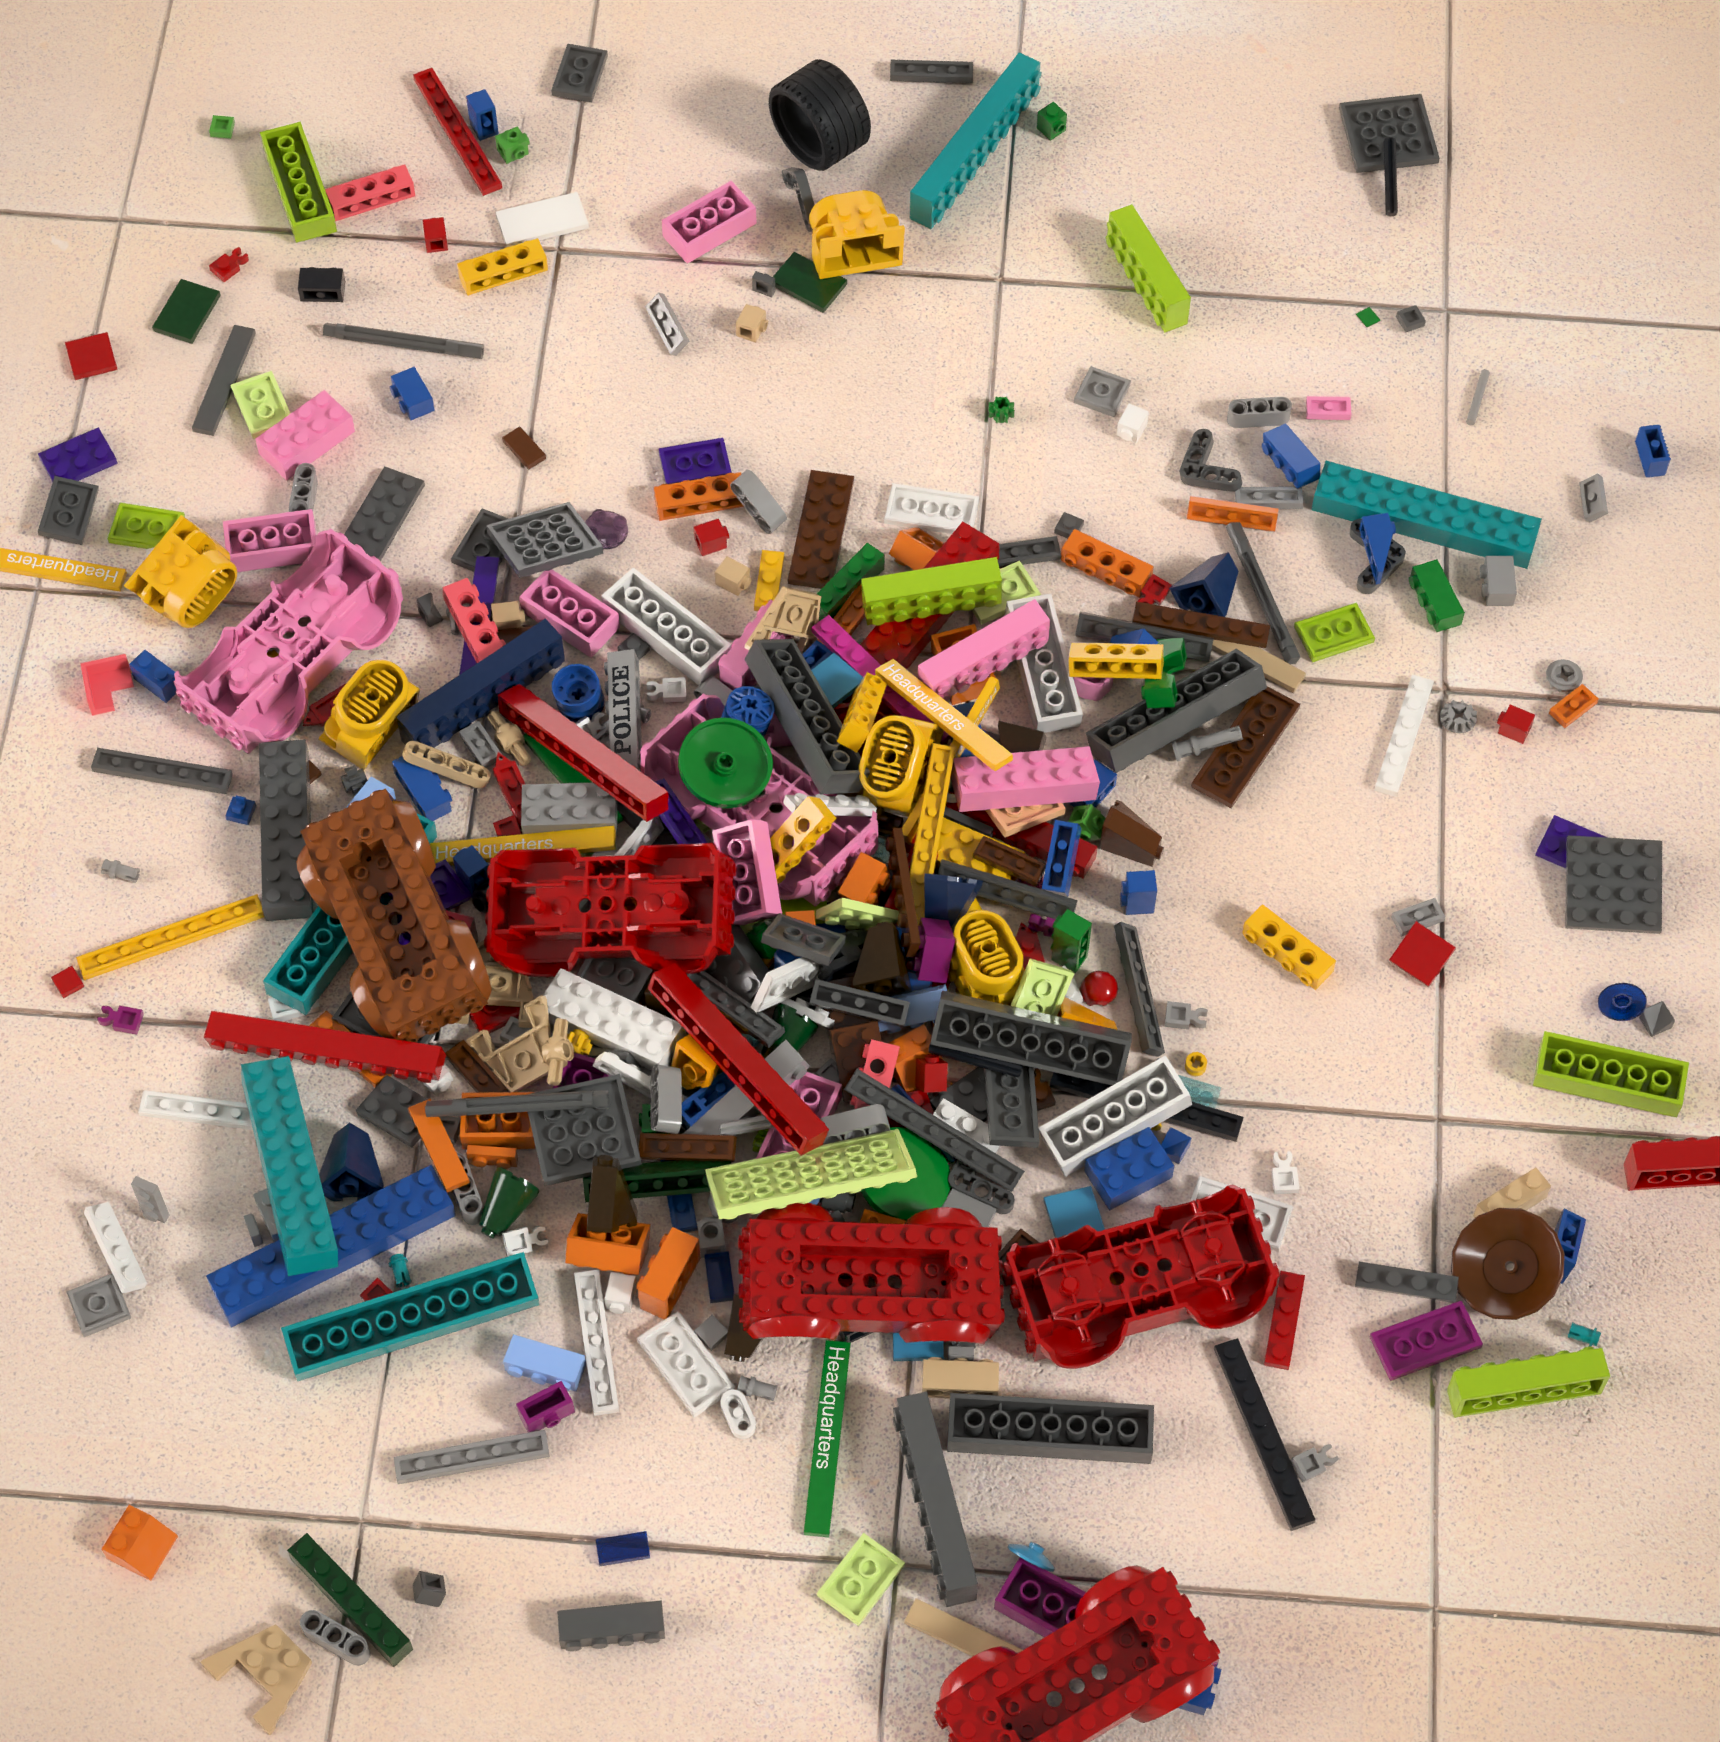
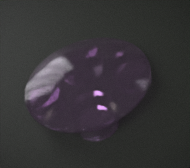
[585,509,628,549]

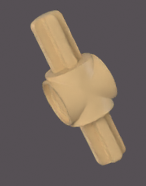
[487,711,532,766]
[542,1018,574,1086]

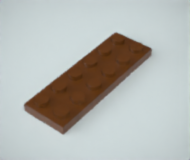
[788,470,854,589]
[1191,686,1300,809]

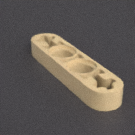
[402,741,491,789]

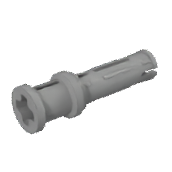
[1172,725,1243,761]

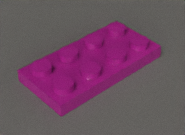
[1369,1300,1483,1381]

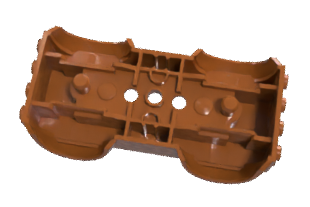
[296,788,492,1042]

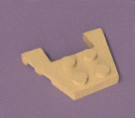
[744,586,821,654]
[456,962,534,1028]
[466,995,551,1092]
[200,1624,312,1735]

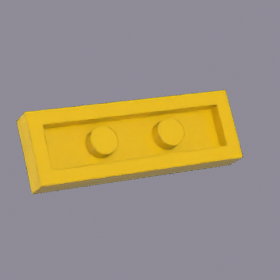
[754,550,784,611]

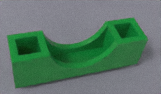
[817,543,885,621]
[1141,638,1187,708]

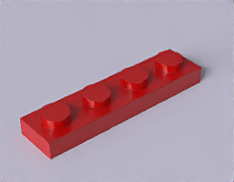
[1264,1271,1305,1370]

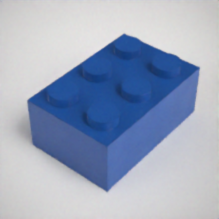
[1084,1127,1174,1211]

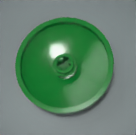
[678,718,773,808]
[861,1127,950,1221]

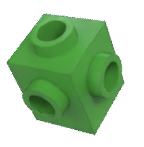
[495,126,530,164]
[1068,804,1106,842]

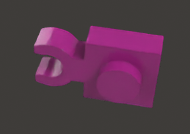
[1028,914,1055,938]
[97,1005,144,1035]

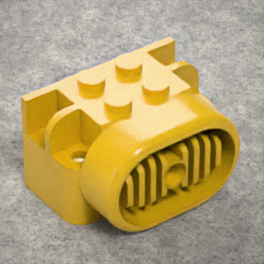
[809,190,905,279]
[124,515,237,628]
[318,660,420,770]
[858,715,944,817]
[948,910,1025,1006]

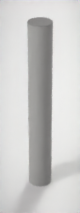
[1466,369,1490,425]

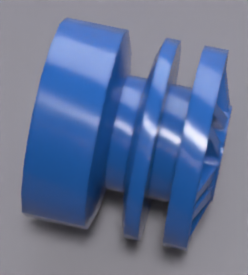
[552,664,605,723]
[721,686,775,737]

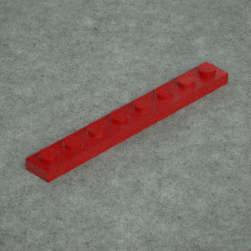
[413,67,502,196]

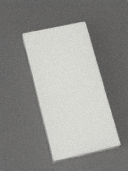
[496,192,589,247]
[884,483,979,534]
[750,957,823,1013]
[1190,1176,1293,1252]
[637,1311,736,1418]

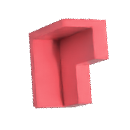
[80,654,134,716]

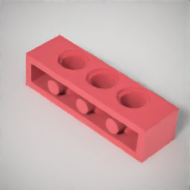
[325,164,415,221]
[442,578,506,663]
[850,1039,900,1109]

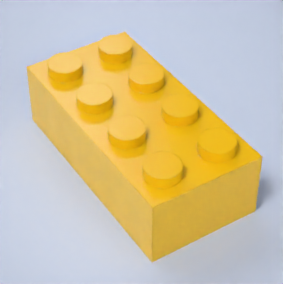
[934,817,1025,881]

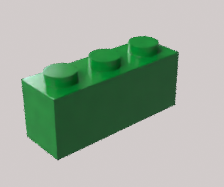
[1409,559,1465,632]
[1050,909,1092,974]

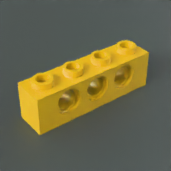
[457,238,548,296]
[1069,643,1164,679]
[836,672,887,753]
[770,796,837,884]
[1242,904,1336,990]

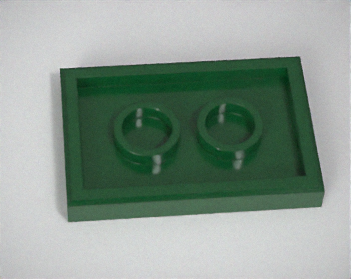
[773,252,847,313]
[152,279,221,344]

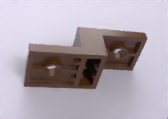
[823,976,891,1102]

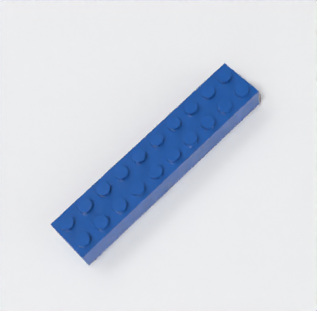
[206,1164,456,1328]

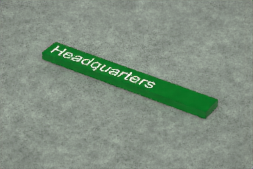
[804,1340,851,1538]

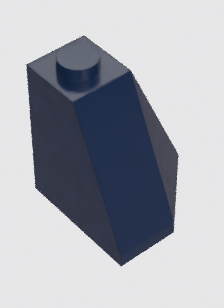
[1169,552,1239,617]
[924,873,983,933]
[319,1122,384,1201]

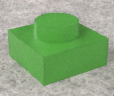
[209,115,235,139]

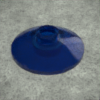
[1598,983,1647,1021]

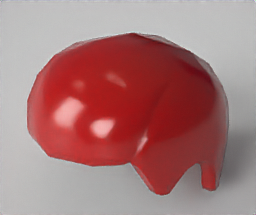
[1079,971,1119,1006]

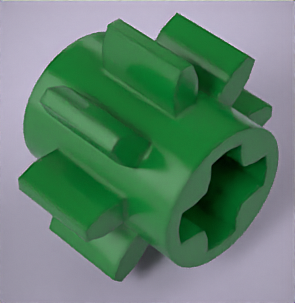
[988,396,1015,423]

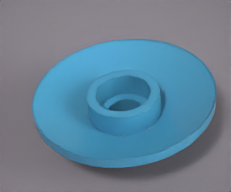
[1008,1542,1055,1572]

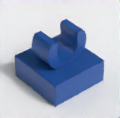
[225,795,256,825]

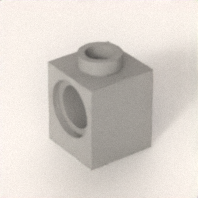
[697,1217,726,1258]

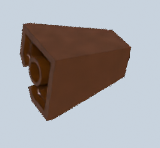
[1100,800,1164,867]

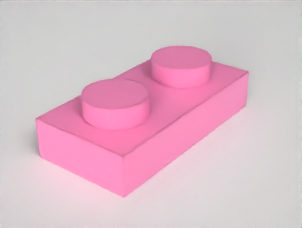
[1306,396,1351,420]

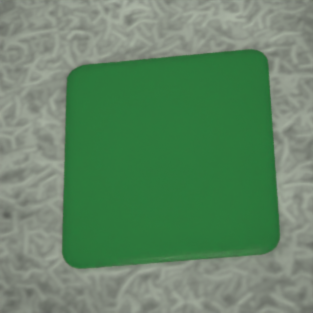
[1356,307,1380,327]

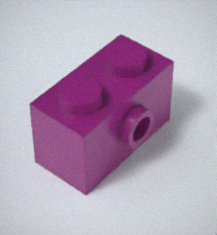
[516,1381,575,1433]

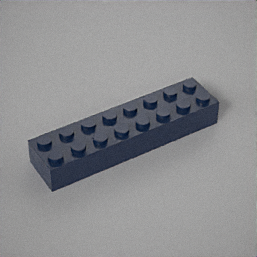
[396,618,565,748]

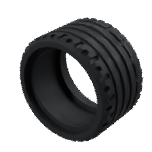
[769,59,871,171]

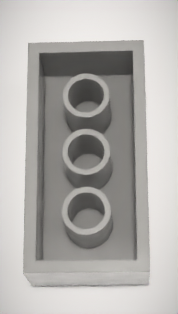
[521,783,617,836]

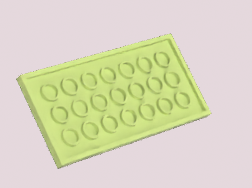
[705,1129,917,1220]

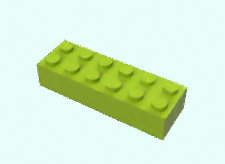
[260,121,337,243]
[1105,204,1191,333]
[861,557,1002,625]
[1533,1031,1689,1118]
[1447,1346,1610,1418]

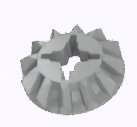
[1546,659,1583,693]
[1440,700,1477,733]

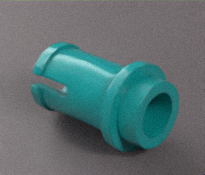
[388,1254,412,1287]
[1568,1322,1601,1347]

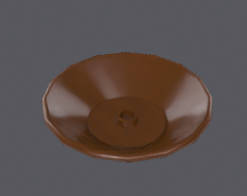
[1451,1208,1565,1320]

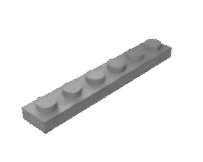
[394,1430,550,1484]

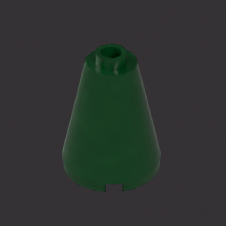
[761,1003,819,1059]
[479,1167,540,1239]

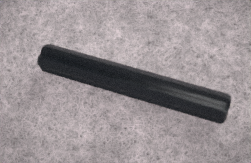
[1383,137,1398,216]
[929,1044,1023,1077]

